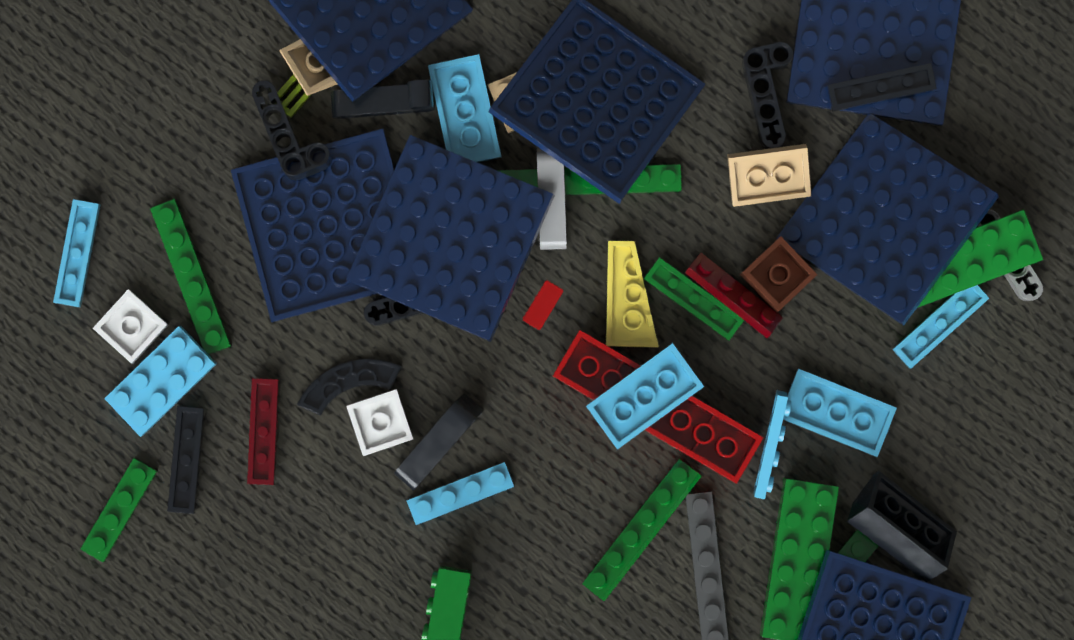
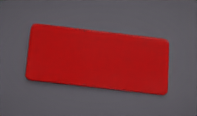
[523,280,563,330]

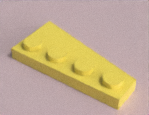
[606,241,659,348]

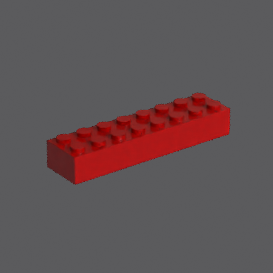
[553,330,763,484]

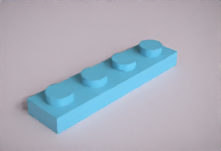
[53,199,100,308]
[892,285,989,369]
[754,390,792,499]
[407,462,514,525]

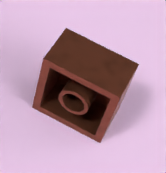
[740,236,817,313]

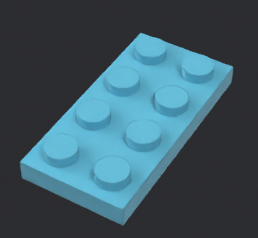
[428,54,502,163]
[104,326,217,437]
[586,343,704,449]
[783,369,897,457]

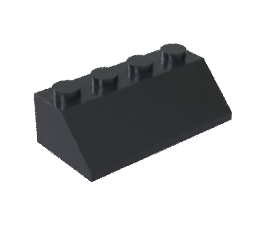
[847,470,957,582]

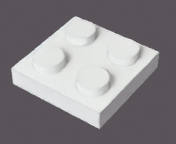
[93,289,168,364]
[346,389,413,456]

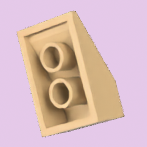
[280,39,337,96]

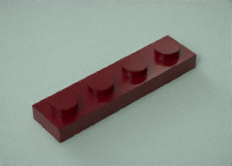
[685,253,783,338]
[247,378,279,485]

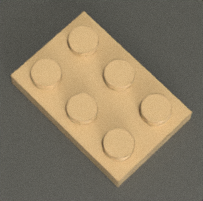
[727,144,811,207]

